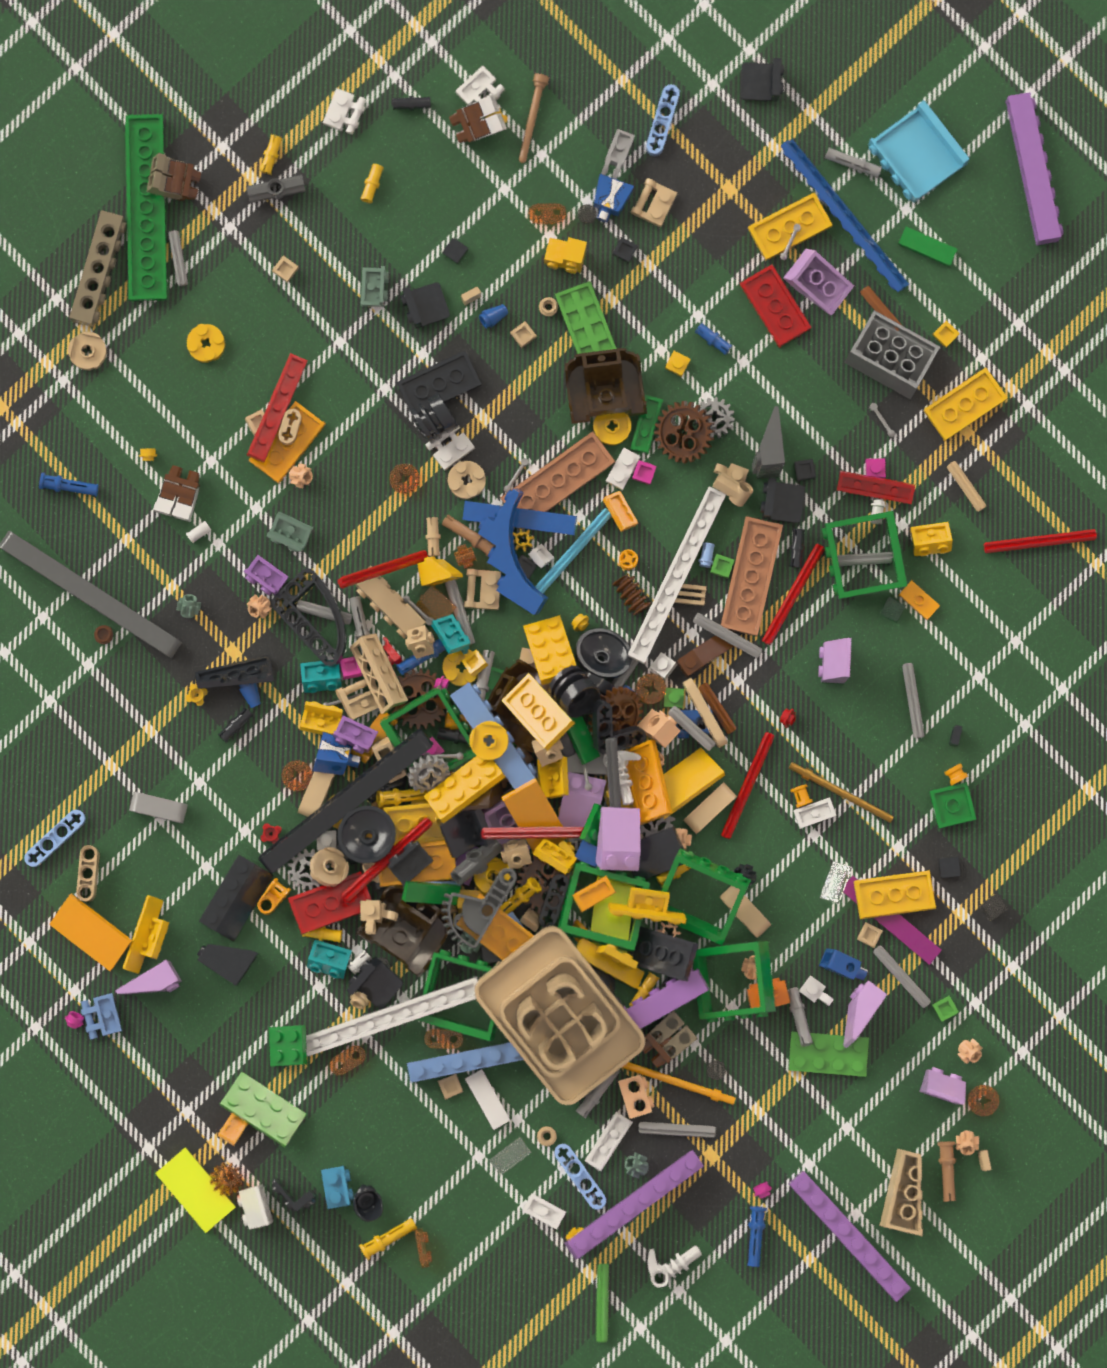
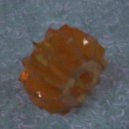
[210,1162,243,1196]

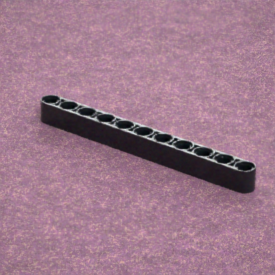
[258,729,434,874]

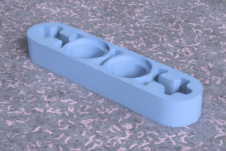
[646,85,679,156]
[24,810,86,867]
[554,1144,606,1209]

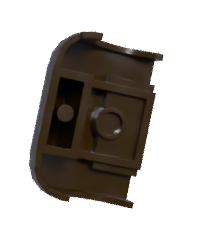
[564,348,647,424]
[487,659,555,753]
[356,885,451,978]

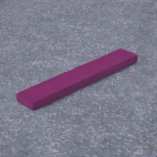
[840,875,942,965]

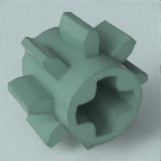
[176,594,201,618]
[458,931,482,954]
[625,1152,649,1179]

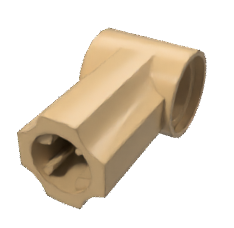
[712,472,753,507]

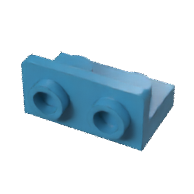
[321,1166,354,1209]

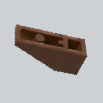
[676,635,734,678]

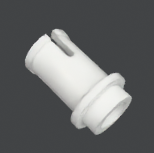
[870,500,886,524]
[186,521,211,543]
[347,950,372,974]

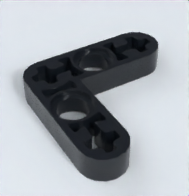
[592,699,646,754]

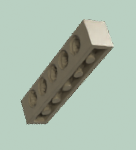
[69,210,127,328]

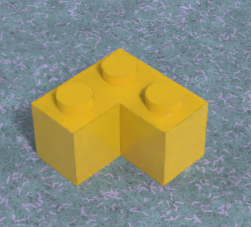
[544,237,587,274]

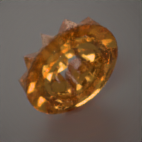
[389,464,420,494]
[636,674,666,704]
[282,760,313,791]
[968,1085,999,1116]

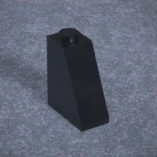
[197,944,259,986]

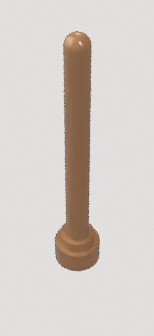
[519,74,549,163]

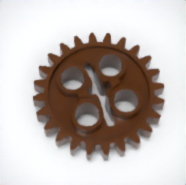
[654,401,715,463]
[391,668,451,730]
[588,686,643,744]
[517,855,579,914]

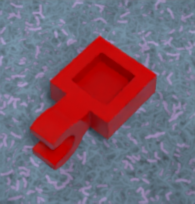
[382,637,403,666]

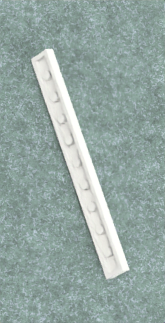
[627,486,726,664]
[306,977,478,1056]

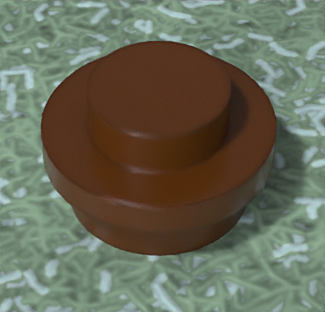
[94,625,114,645]

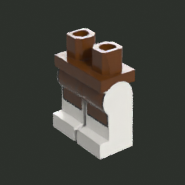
[449,95,507,143]
[153,465,200,522]

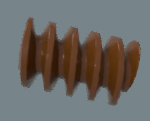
[612,574,651,617]

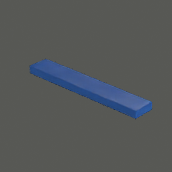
[463,501,577,535]

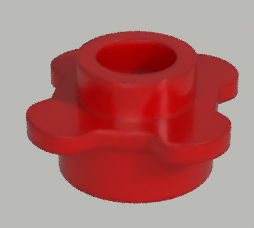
[780,709,796,728]
[260,823,282,844]

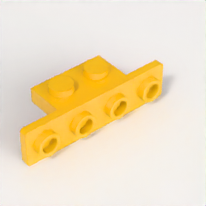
[608,887,686,925]
[123,895,169,974]
[576,938,644,989]

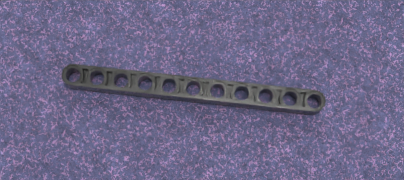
[0,531,182,659]

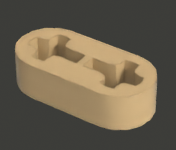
[279,409,302,445]

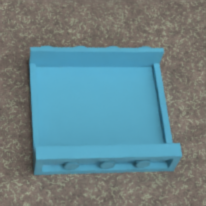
[868,100,970,203]

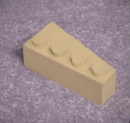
[356,566,426,639]
[880,1149,922,1236]

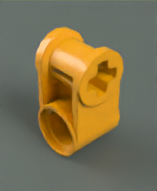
[257,878,291,915]

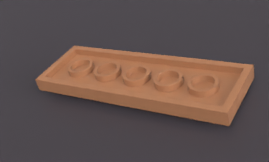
[500,431,615,529]
[721,517,783,636]

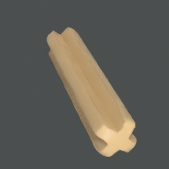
[947,461,986,512]

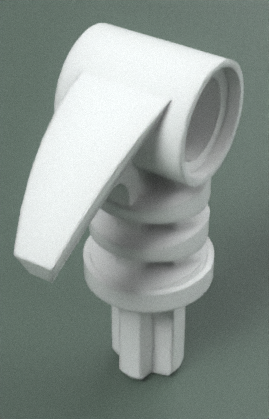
[603,751,641,805]
[648,1246,702,1287]

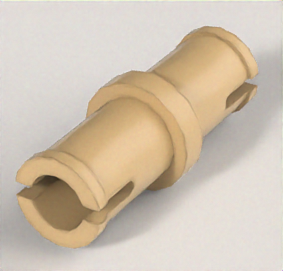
[426,517,441,557]

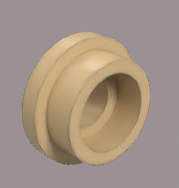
[539,297,558,317]
[350,992,369,1009]
[537,1126,557,1146]

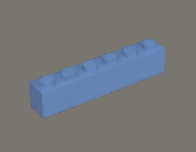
[450,682,537,789]
[407,1043,524,1082]

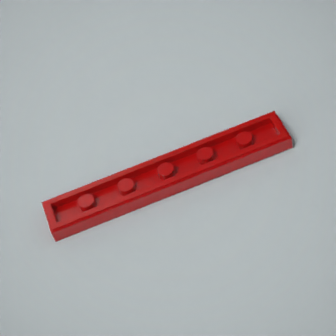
[247,353,308,463]

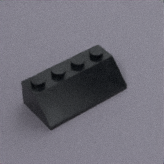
[199,855,274,942]

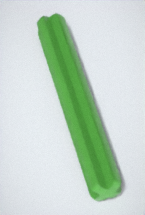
[596,1264,609,1342]

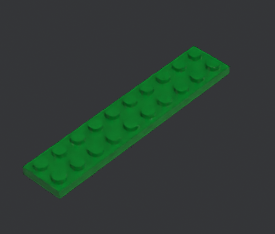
[125,114,167,301]

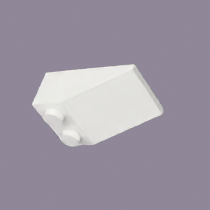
[237,1184,273,1229]

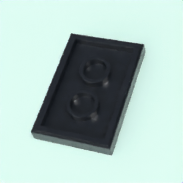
[632,826,684,879]

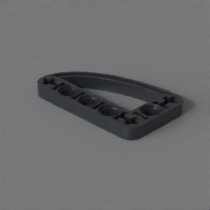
[271,568,347,667]

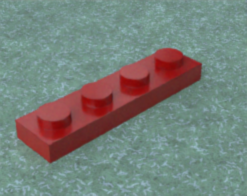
[837,471,915,504]

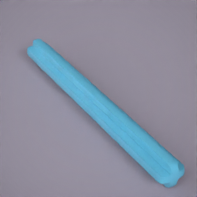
[535,508,612,593]

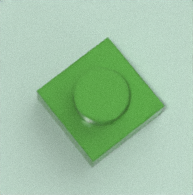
[710,554,734,579]
[664,688,684,709]
[932,995,959,1022]

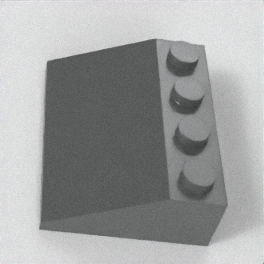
[844,310,940,400]
[752,406,785,479]

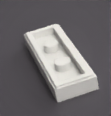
[465,1069,510,1130]
[585,1112,633,1171]

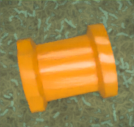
[790,784,813,808]

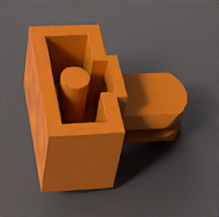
[746,978,790,1008]

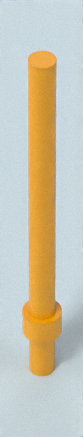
[623,1062,736,1105]

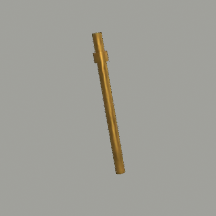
[789,762,894,823]

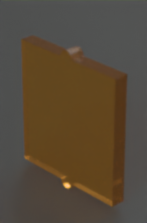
[413,585,457,621]

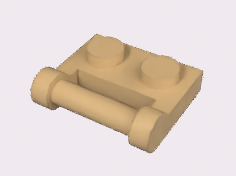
[631,178,677,228]
[464,569,501,610]
[336,678,386,720]

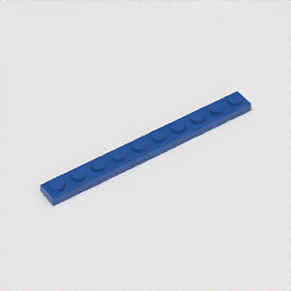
[780,139,910,292]

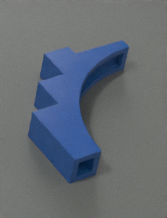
[478,488,548,615]

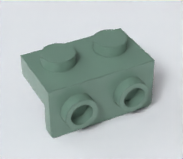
[361,266,389,307]
[267,512,314,552]

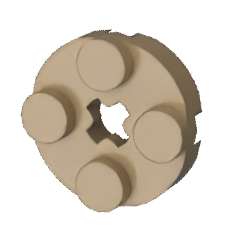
[68,331,107,370]
[448,461,486,500]
[310,847,349,887]

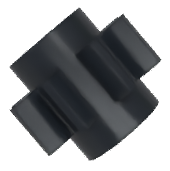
[734,864,757,888]

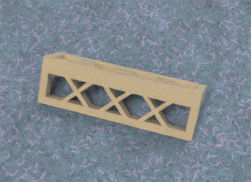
[350,633,408,714]

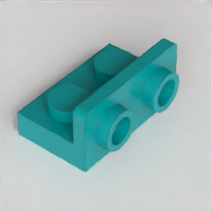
[431,614,470,655]
[300,660,342,693]
[307,940,352,979]

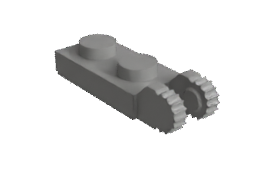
[601,129,635,179]

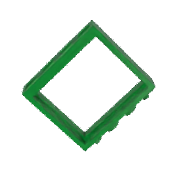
[822,511,907,599]
[380,685,476,772]
[661,849,751,945]
[558,862,650,952]
[693,941,776,1023]
[416,949,497,1041]

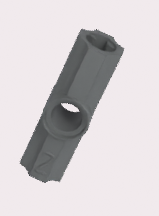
[247,175,306,203]
[450,839,503,885]

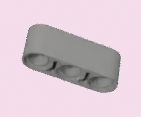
[129,792,188,824]

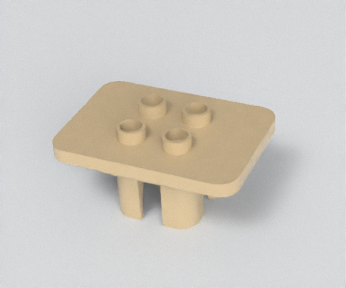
[474,926,645,1105]

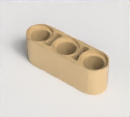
[298,771,336,817]
[684,782,737,834]
[76,845,100,902]
[720,886,771,938]

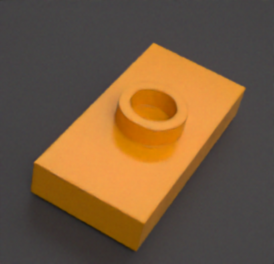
[603,491,638,532]
[899,580,940,620]
[572,876,616,912]
[218,1113,248,1146]

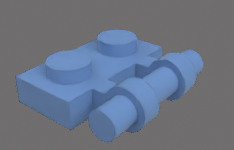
[81,993,122,1040]

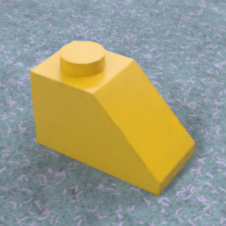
[417,556,463,586]

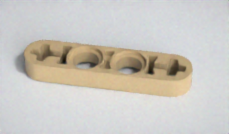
[683,678,728,748]

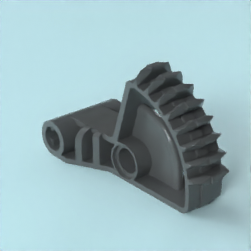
[441,868,516,948]

